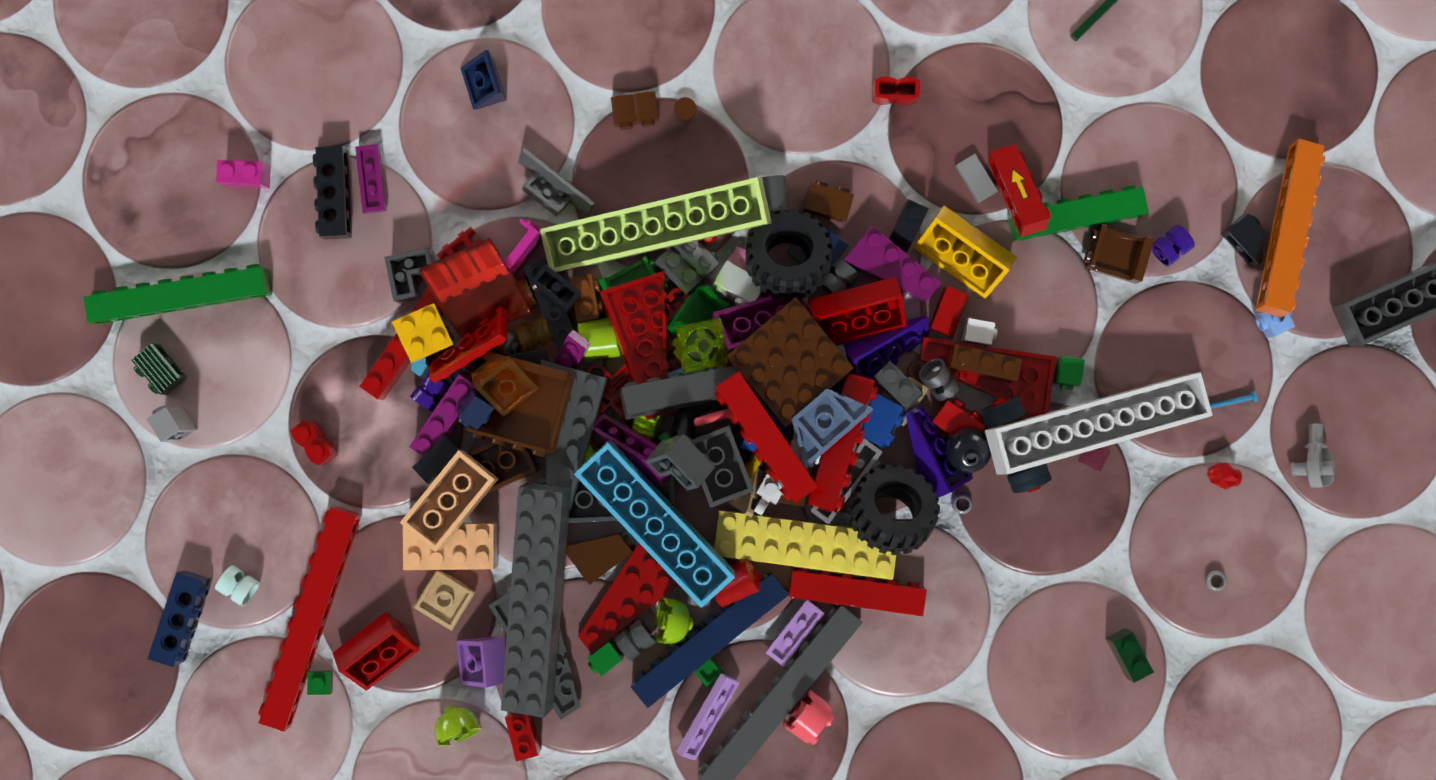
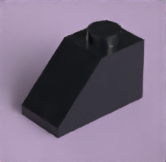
[889,199,929,252]
[1221,213,1264,267]

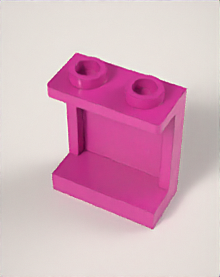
[504,219,542,280]

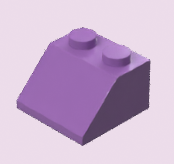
[456,636,506,688]

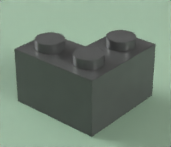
[384,247,437,303]
[645,434,715,491]

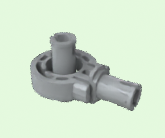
[1291,423,1335,488]

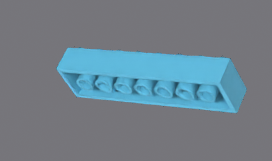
[574,439,735,608]

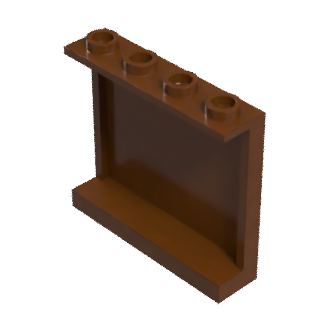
[464,351,576,457]

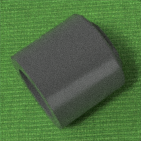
[760,175,790,214]

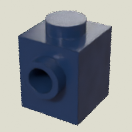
[456,389,494,430]

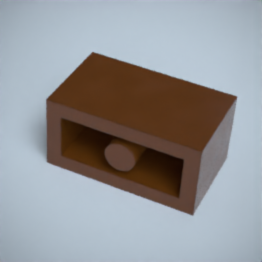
[803,181,854,223]

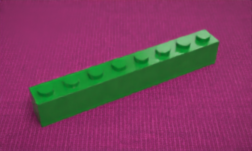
[83,264,272,325]

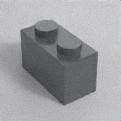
[874,361,923,411]

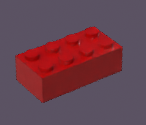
[807,277,907,345]

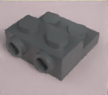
[655,240,720,295]

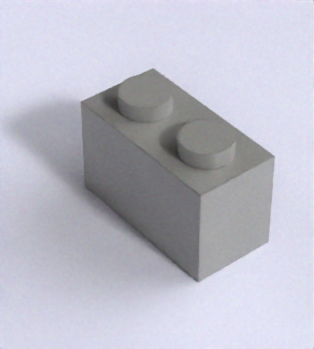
[147,405,197,442]

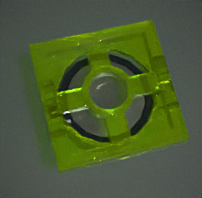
[672,318,728,373]

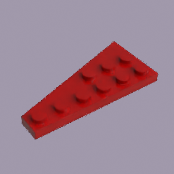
[600,271,669,421]
[919,337,1056,417]
[578,543,679,654]

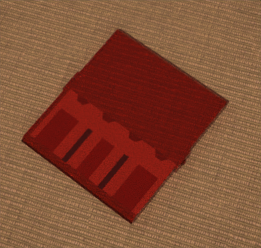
[419,238,533,338]

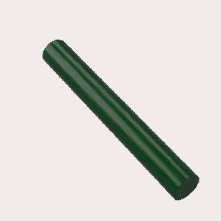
[1070,0,1118,41]

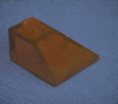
[471,356,539,416]

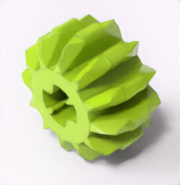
[633,414,666,440]

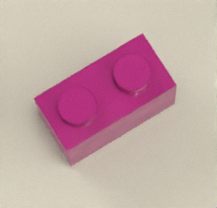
[216,160,271,189]

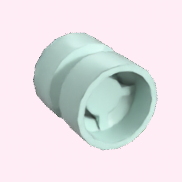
[215,565,260,607]

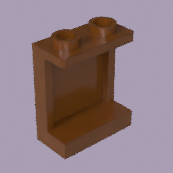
[1084,224,1155,284]

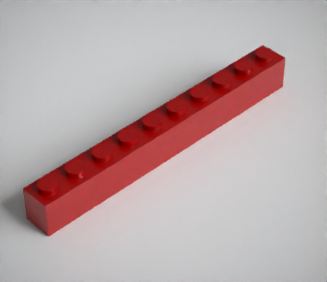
[258,506,362,732]

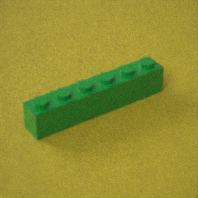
[1007,185,1149,242]

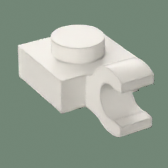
[754,474,782,516]

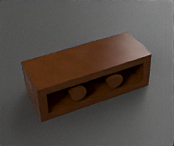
[947,344,1022,382]

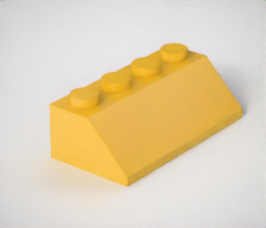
[913,206,1017,299]

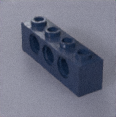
[147,570,210,667]

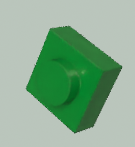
[307,670,332,695]

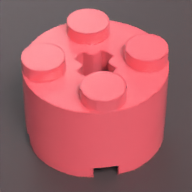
[783,689,835,745]

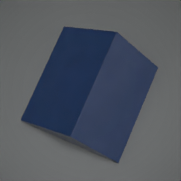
[460,50,506,110]

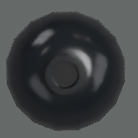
[945,427,991,473]

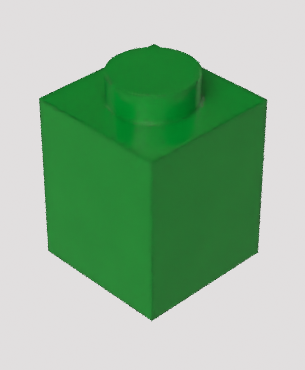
[1053,356,1085,390]
[587,639,624,676]

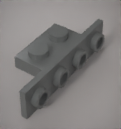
[518,148,594,217]

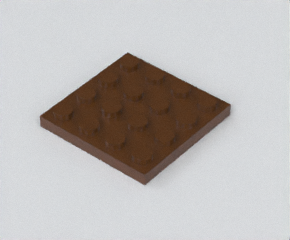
[725,297,853,427]

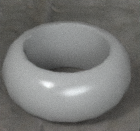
[952,494,972,514]
[1205,571,1227,591]

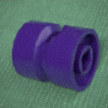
[1152,225,1195,267]
[410,371,451,412]

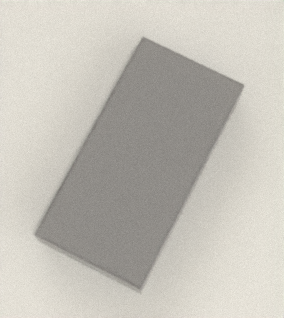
[955,154,998,204]

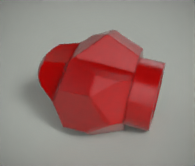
[1207,463,1242,490]

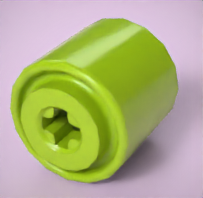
[578,317,621,362]

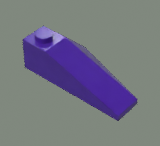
[842,315,930,383]
[905,405,973,498]

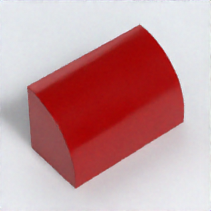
[929,286,969,339]
[714,558,761,607]

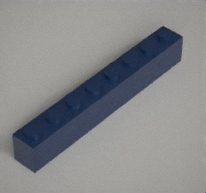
[631,572,789,708]

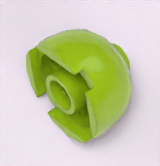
[654,597,693,644]
[434,705,482,747]

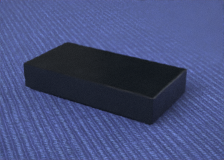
[412,436,459,484]

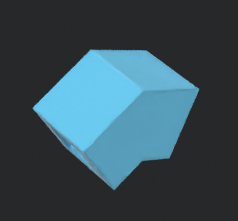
[411,357,430,378]

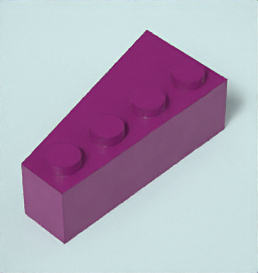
[844,226,942,303]

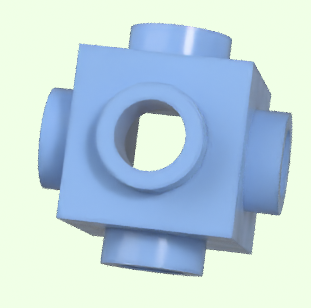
[1255,312,1295,338]

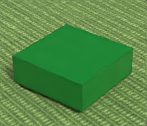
[694,657,725,688]

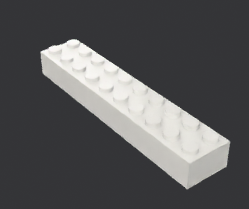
[985,372,1213,475]

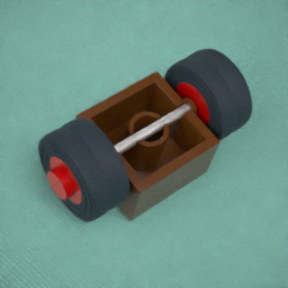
[981,396,1052,493]

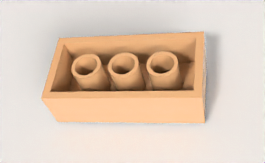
[400,450,499,552]
[403,522,498,570]

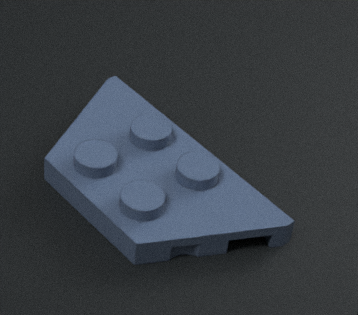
[791,389,873,468]

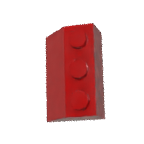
[333,612,420,691]

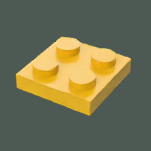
[392,303,453,363]

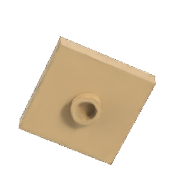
[413,570,476,631]

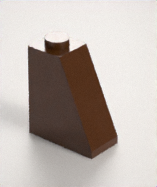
[566,532,634,585]

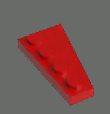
[429,306,507,383]

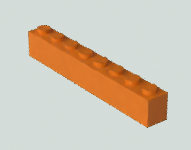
[1255,139,1325,318]

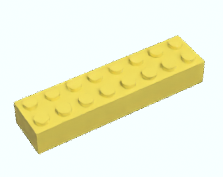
[714,509,896,580]

